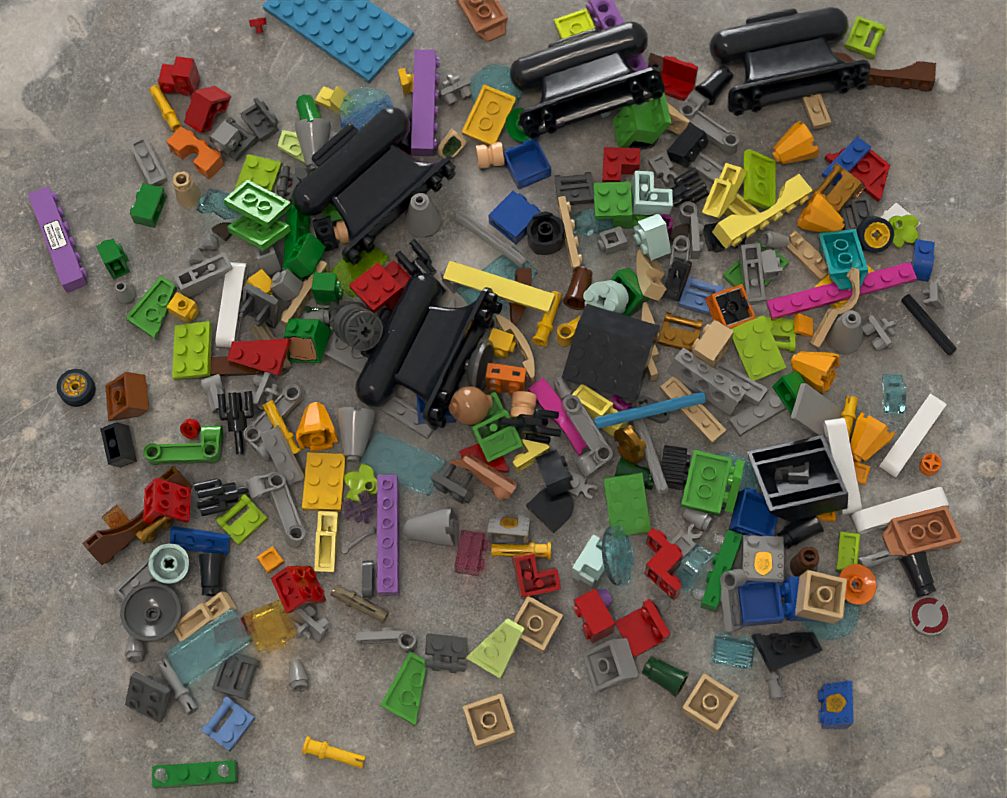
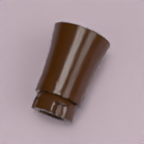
[563,267,593,310]
[790,546,819,576]

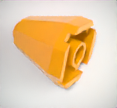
[772,121,820,165]
[796,191,845,233]
[790,351,840,394]
[296,402,338,452]
[850,412,895,463]

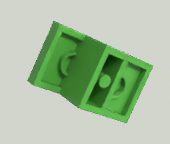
[613,93,672,148]
[594,182,650,229]
[468,391,523,462]

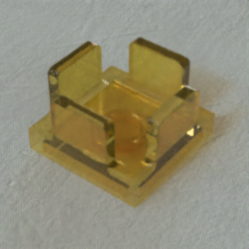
[243,600,296,653]

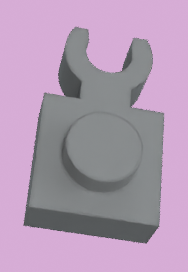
[648,152,677,186]
[567,471,597,501]
[670,524,703,560]

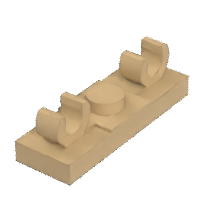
[784,230,829,281]

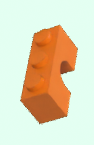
[166,127,224,180]

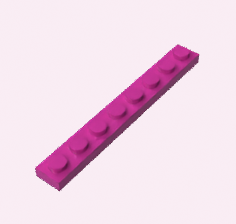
[766,262,917,320]

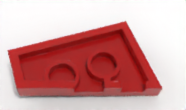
[227,339,291,376]

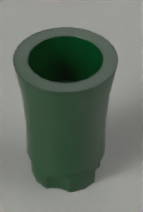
[614,458,654,490]
[642,656,689,698]

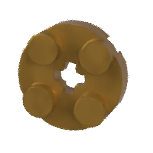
[614,425,647,464]

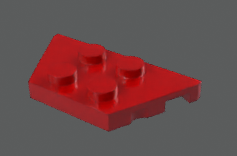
[825,148,890,202]

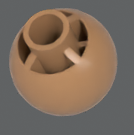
[449,386,493,425]

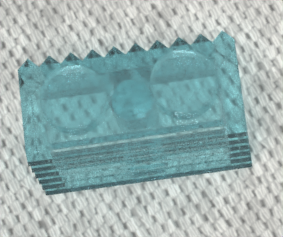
[710,633,755,670]

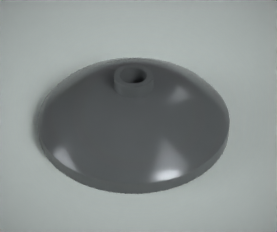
[465,340,494,392]
[120,582,181,642]

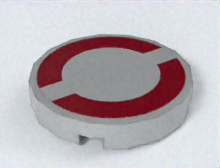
[909,596,950,636]

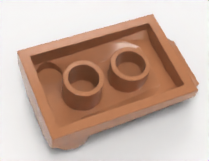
[456,0,508,42]
[450,453,517,500]
[882,505,962,556]

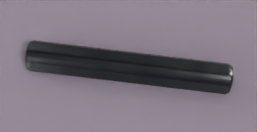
[901,294,957,356]

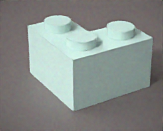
[631,171,673,216]
[633,214,671,260]

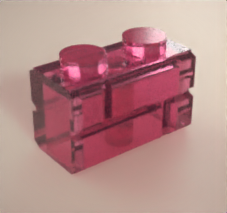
[454,530,489,576]

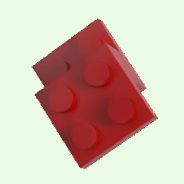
[349,260,411,313]
[644,528,683,600]

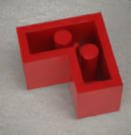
[158,56,200,96]
[184,86,231,133]
[602,147,640,183]
[511,552,561,597]
[572,588,615,643]

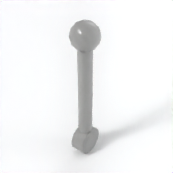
[341,527,376,554]

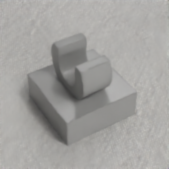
[923,283,944,308]

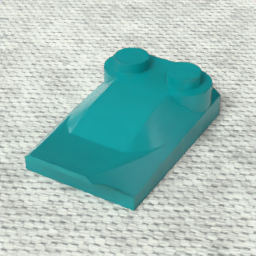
[818,229,868,290]

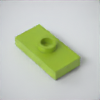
[836,531,860,572]

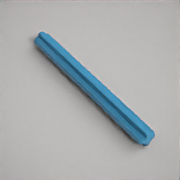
[594,392,706,429]

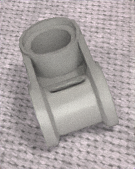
[668,235,690,271]

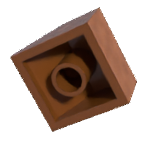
[105,372,149,421]

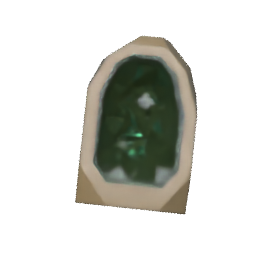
[438,128,467,158]

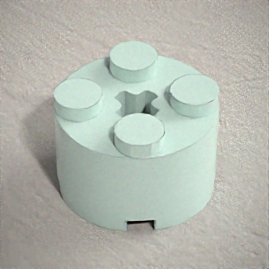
[583,280,629,314]
[148,544,189,584]

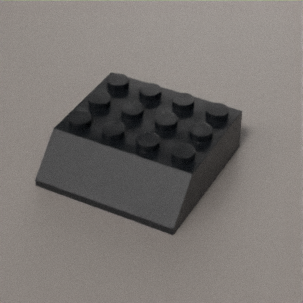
[562,304,660,401]
[747,435,848,522]

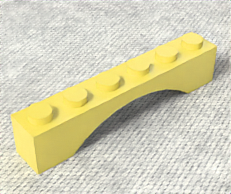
[712,174,813,249]

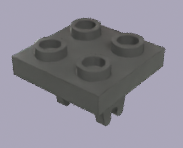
[239,283,279,329]
[430,464,473,504]
[125,671,170,723]

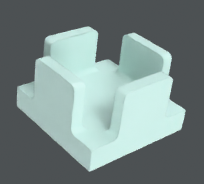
[572,534,613,587]

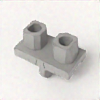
[439,74,472,106]
[862,315,896,351]
[252,372,280,411]
[293,605,330,643]

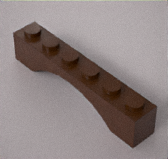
[834,52,936,91]
[82,466,193,565]

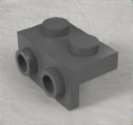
[240,97,279,142]

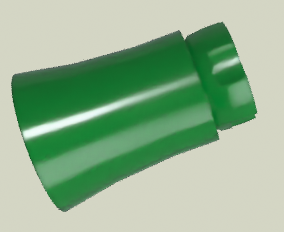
[296,94,322,122]

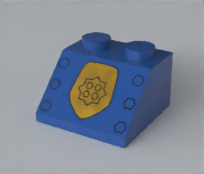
[817,681,854,730]

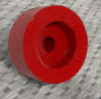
[249,17,267,33]
[180,419,201,439]

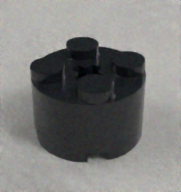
[527,212,564,255]

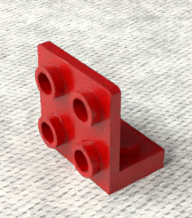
[661,55,698,102]
[143,477,191,524]
[271,566,326,613]
[615,599,671,657]

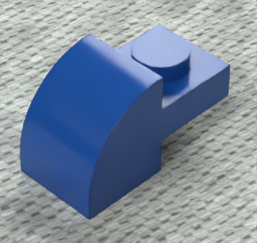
[911,239,935,282]

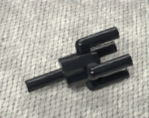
[671,167,709,207]
[395,239,447,296]
[217,391,254,454]
[498,409,561,444]
[194,479,249,516]

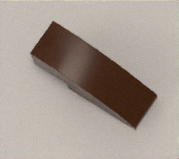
[509,268,532,326]

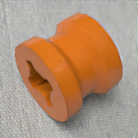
[919,453,942,476]

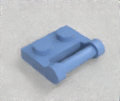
[678,276,724,315]
[201,697,255,752]

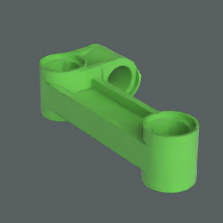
[143,425,223,466]

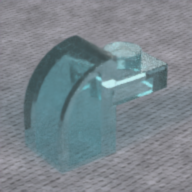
[197,189,237,220]
[675,543,714,592]

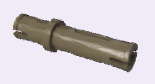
[330,584,389,623]

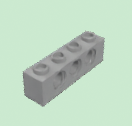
[667,347,747,416]

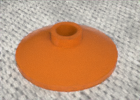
[838,564,877,605]

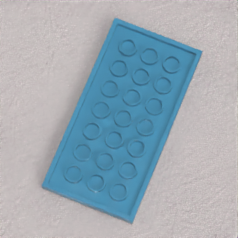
[263,0,414,83]

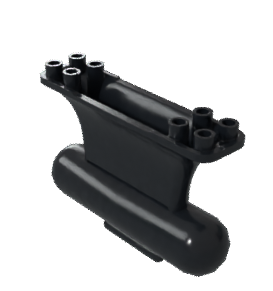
[709,7,871,116]
[510,21,665,139]
[291,107,456,266]
[355,273,502,430]

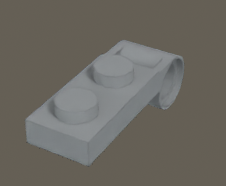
[679,201,703,259]
[720,569,747,631]
[356,628,417,653]

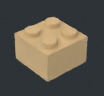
[691,319,734,367]
[795,570,847,624]
[513,596,563,654]
[681,673,739,734]
[463,693,515,750]

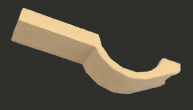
[810,267,860,348]

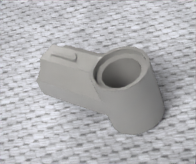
[201,374,228,414]

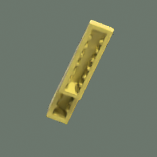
[443,261,555,315]

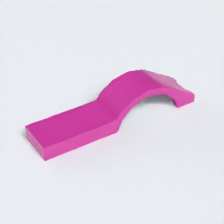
[528,378,586,456]

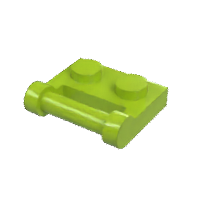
[844,16,887,59]
[758,316,796,352]
[215,494,268,546]

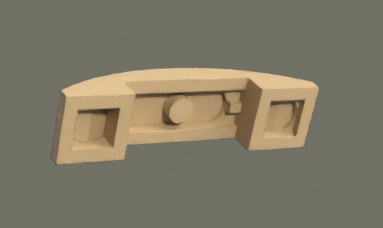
[495,314,535,385]

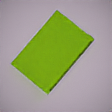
[328,247,389,298]

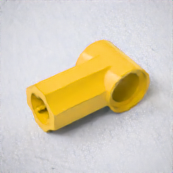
[556,314,582,347]

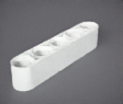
[216,262,248,348]
[879,393,947,478]
[823,418,862,515]
[851,487,950,534]

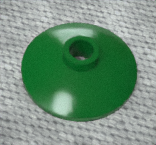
[505,108,533,143]

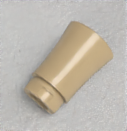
[173,171,201,207]

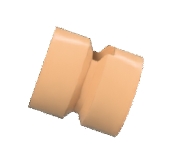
[476,142,504,169]
[510,391,537,419]

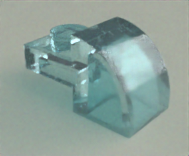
[573,209,613,236]
[882,374,906,413]

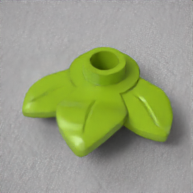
[888,214,919,249]
[344,464,377,502]

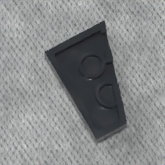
[751,632,823,673]

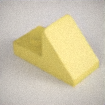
[315,86,355,117]
[512,439,550,473]

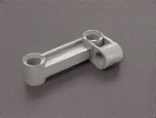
[679,90,739,155]
[244,384,303,461]
[561,395,613,477]
[246,472,305,548]

